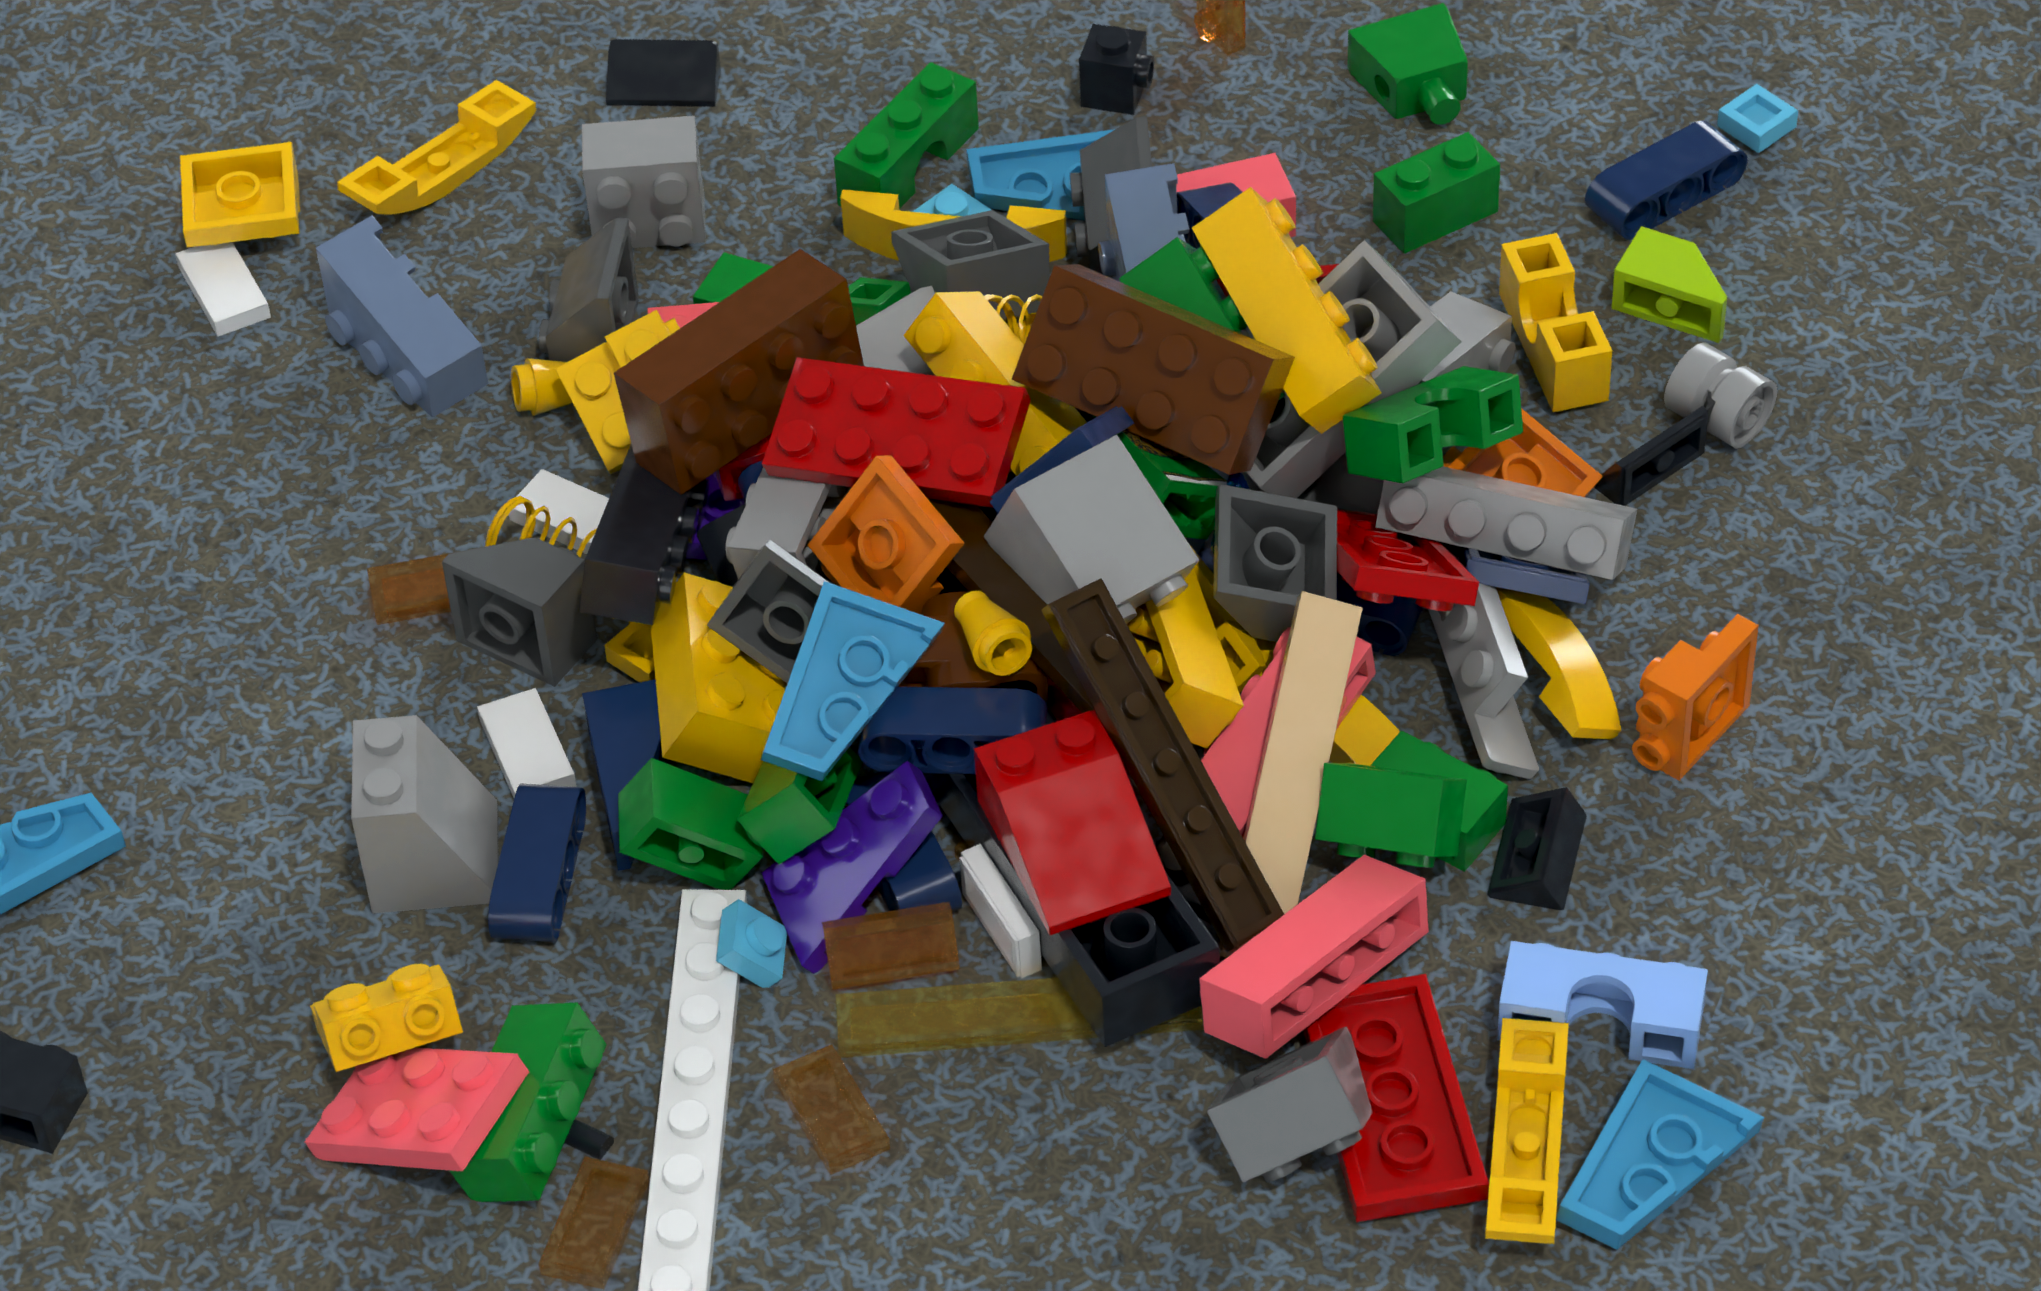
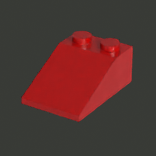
[974,710,1171,935]

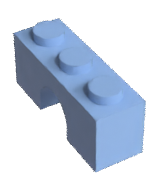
[1497,941,1708,1069]

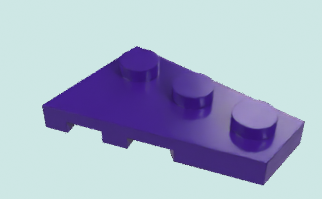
[762,761,943,974]

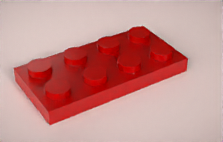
[762,357,1031,507]
[1337,509,1479,611]
[1303,974,1489,1222]

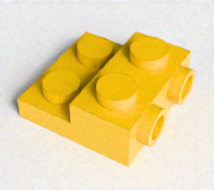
[180,142,301,248]
[555,310,680,474]
[310,964,463,1072]

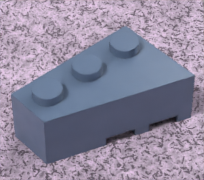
[1098,163,1189,282]
[316,215,488,418]

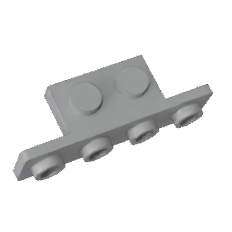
[1428,583,1539,779]

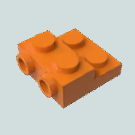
[1443,408,1603,497]
[807,456,965,614]
[1632,614,1759,781]

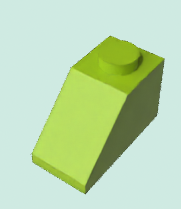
[1611,226,1727,343]

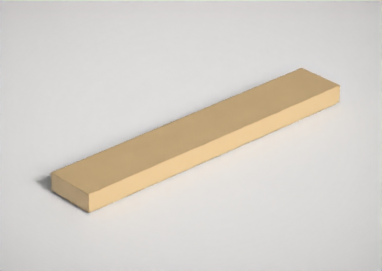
[1219,591,1363,957]

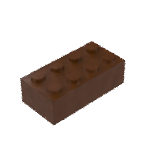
[614,249,864,495]
[1012,264,1295,475]

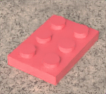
[304,1048,529,1172]

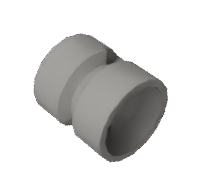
[1664,342,1778,449]

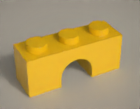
[1499,233,1612,412]

